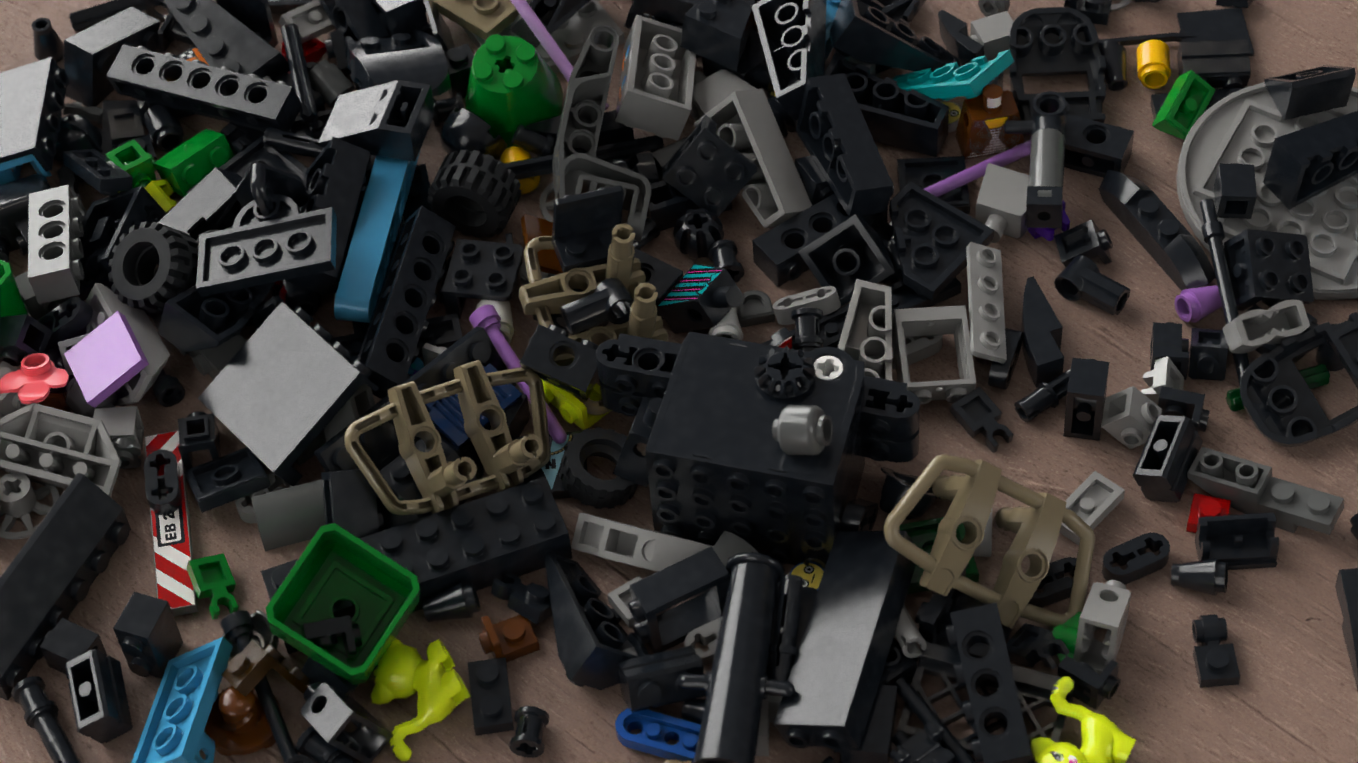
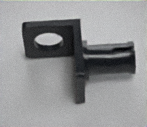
[145,0,195,53]

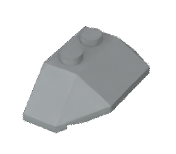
[85,283,170,406]
[0,403,122,497]

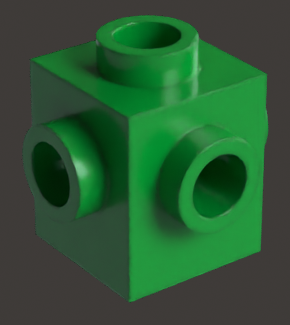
[105,139,157,189]

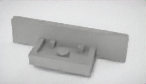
[966,242,1007,364]

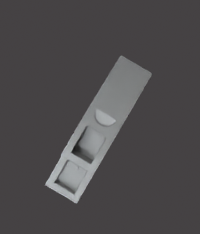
[571,512,713,572]

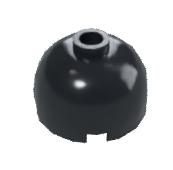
[440,107,507,160]

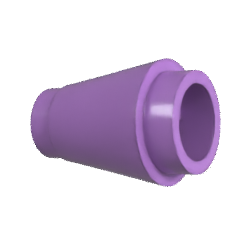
[1175,285,1222,323]

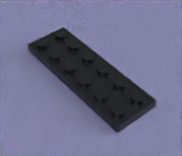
[314,326,516,472]

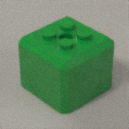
[266,523,420,685]

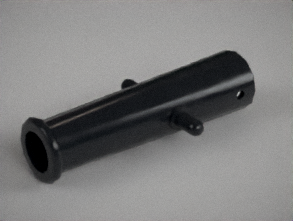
[679,552,795,763]

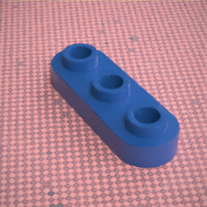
[615,708,700,763]

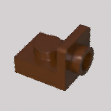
[478,615,540,662]

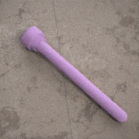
[510,0,609,110]

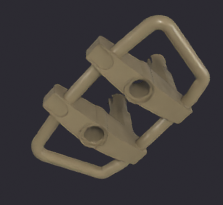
[518,224,668,415]
[344,360,551,515]
[883,454,1095,628]

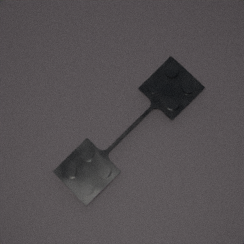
[1098,7,1254,56]

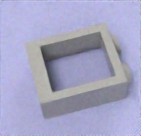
[892,305,976,405]

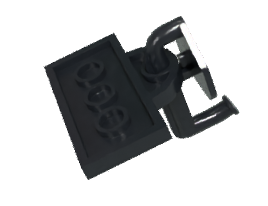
[196,163,337,297]

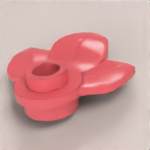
[0,353,69,405]

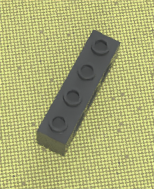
[28,184,85,304]

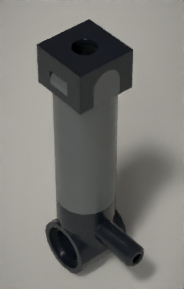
[1004,91,1067,228]

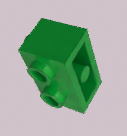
[153,128,235,197]

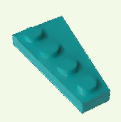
[893,50,1015,101]

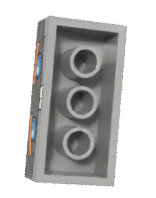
[615,15,696,141]

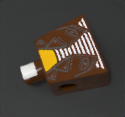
[955,84,1025,160]

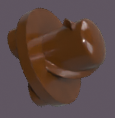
[205,686,282,756]

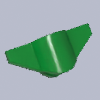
[1052,611,1081,663]

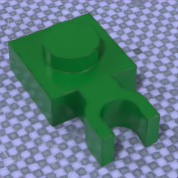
[186,553,238,620]

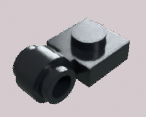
[1192,614,1240,688]

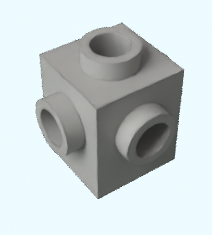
[1101,386,1162,449]

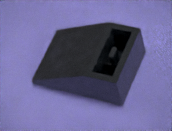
[318,80,435,162]

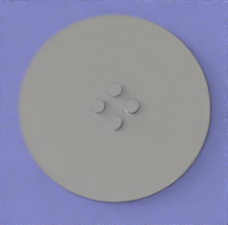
[1176,82,1358,300]

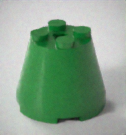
[466,34,565,148]

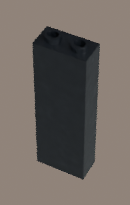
[773,531,916,750]

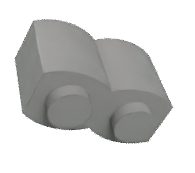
[1222,300,1310,354]

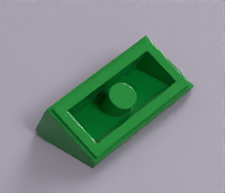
[1152,70,1216,140]

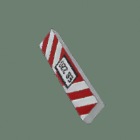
[144,430,198,616]

